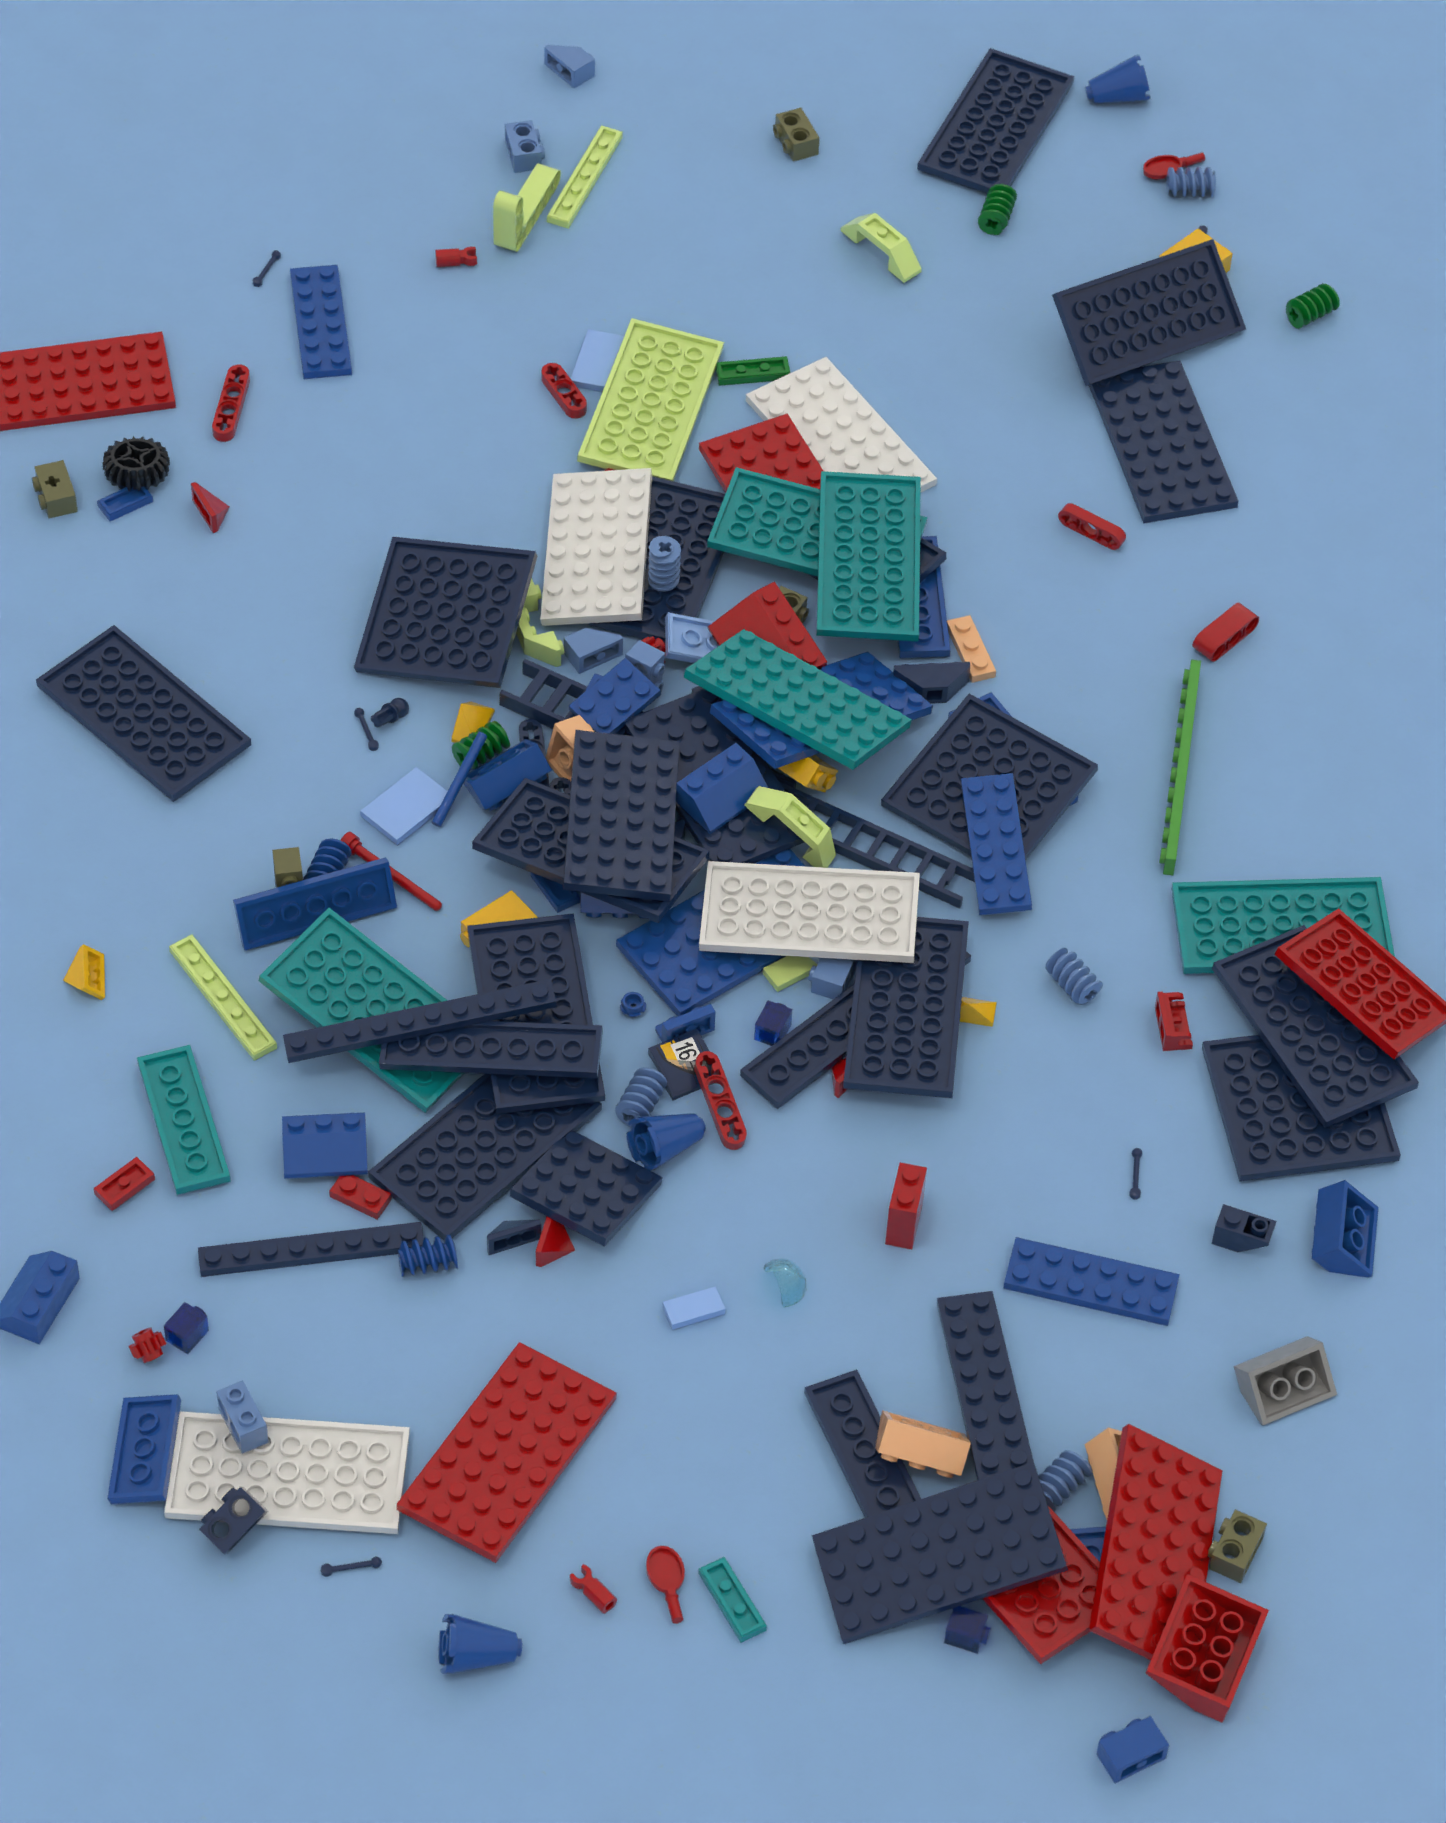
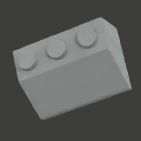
[1234,1336,1337,1425]

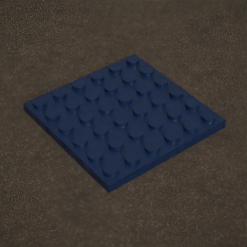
[354,537,538,688]
[881,694,1098,860]
[1202,1035,1401,1182]

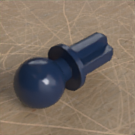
[371,698,409,727]

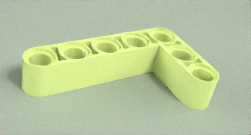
[493,163,561,252]

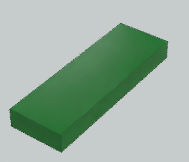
[715,356,790,386]

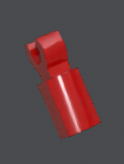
[435,246,477,267]
[570,1564,617,1614]

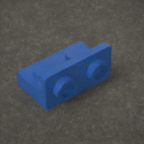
[655,1004,716,1042]

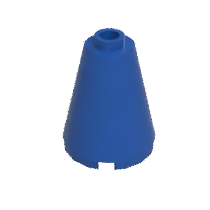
[1085,55,1151,103]
[626,1113,706,1171]
[438,1614,522,1674]

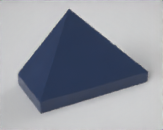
[487,1220,541,1255]

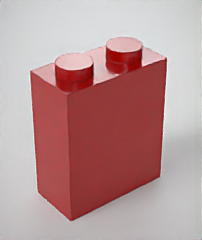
[885,1162,927,1250]

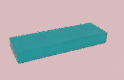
[698,1557,767,1643]

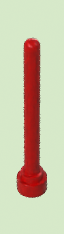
[341,831,442,911]

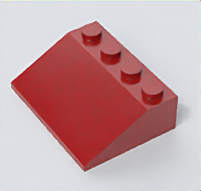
[708,581,827,670]
[1145,1574,1269,1723]

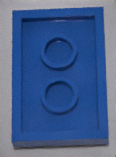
[569,658,661,734]

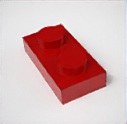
[93,1157,155,1211]
[329,1175,392,1220]

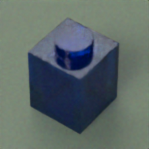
[754,1000,793,1046]
[164,1302,209,1354]
[944,1606,991,1654]

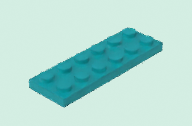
[137,1045,231,1195]

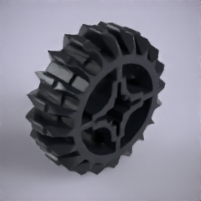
[102,436,170,492]

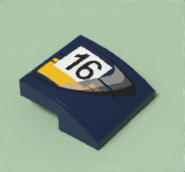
[648,1028,714,1100]

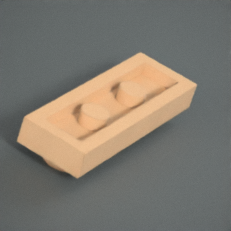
[947,615,996,683]

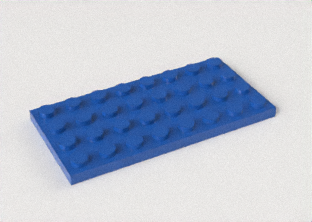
[710,651,933,769]
[616,849,806,1016]

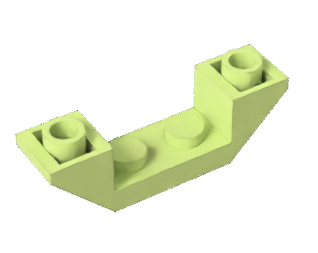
[840,213,922,283]
[516,578,564,667]
[744,786,836,868]

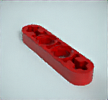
[212,364,250,442]
[694,1051,747,1150]

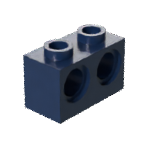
[199,1487,268,1554]

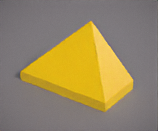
[451,701,495,743]
[63,944,105,1000]
[960,997,997,1027]

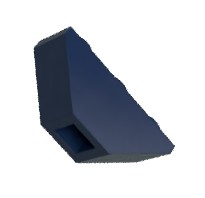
[893,662,970,704]

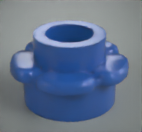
[620,992,646,1017]

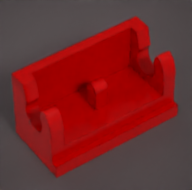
[1155,991,1193,1051]

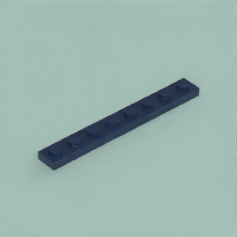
[198,1222,423,1277]

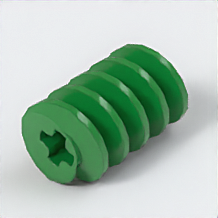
[978,184,1017,235]
[1286,283,1340,329]
[452,721,510,769]

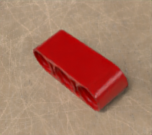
[1192,602,1259,662]

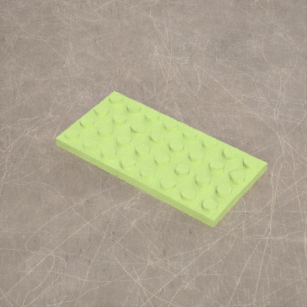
[577,318,724,481]

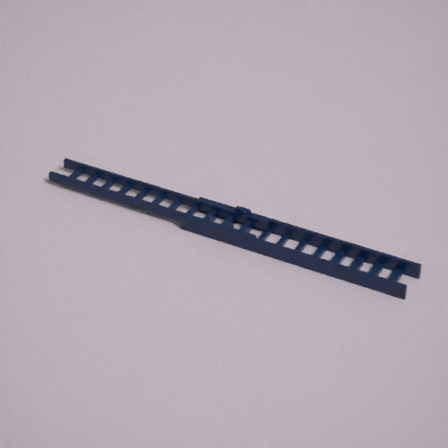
[499,659,975,908]

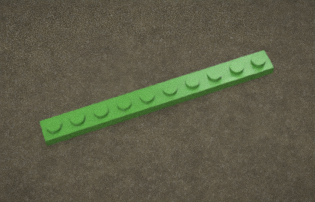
[1159,659,1201,876]

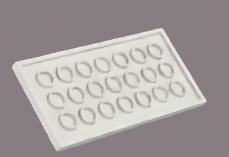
[746,357,937,492]
[540,468,652,626]
[699,861,920,963]
[164,1411,410,1534]

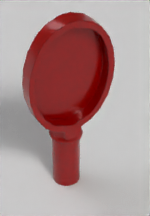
[1143,152,1205,179]
[646,1546,685,1624]

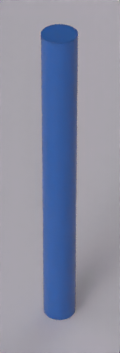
[432,732,488,827]

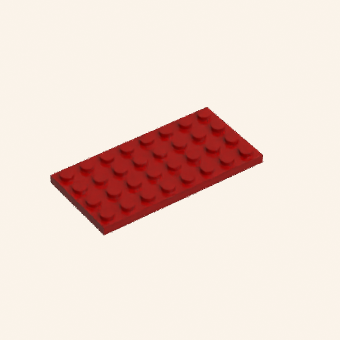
[0,331,176,431]
[397,1342,617,1563]
[1089,1424,1223,1660]

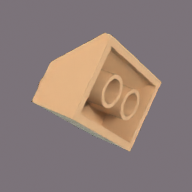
[546,715,594,781]
[875,1410,971,1478]
[1085,1427,1122,1519]

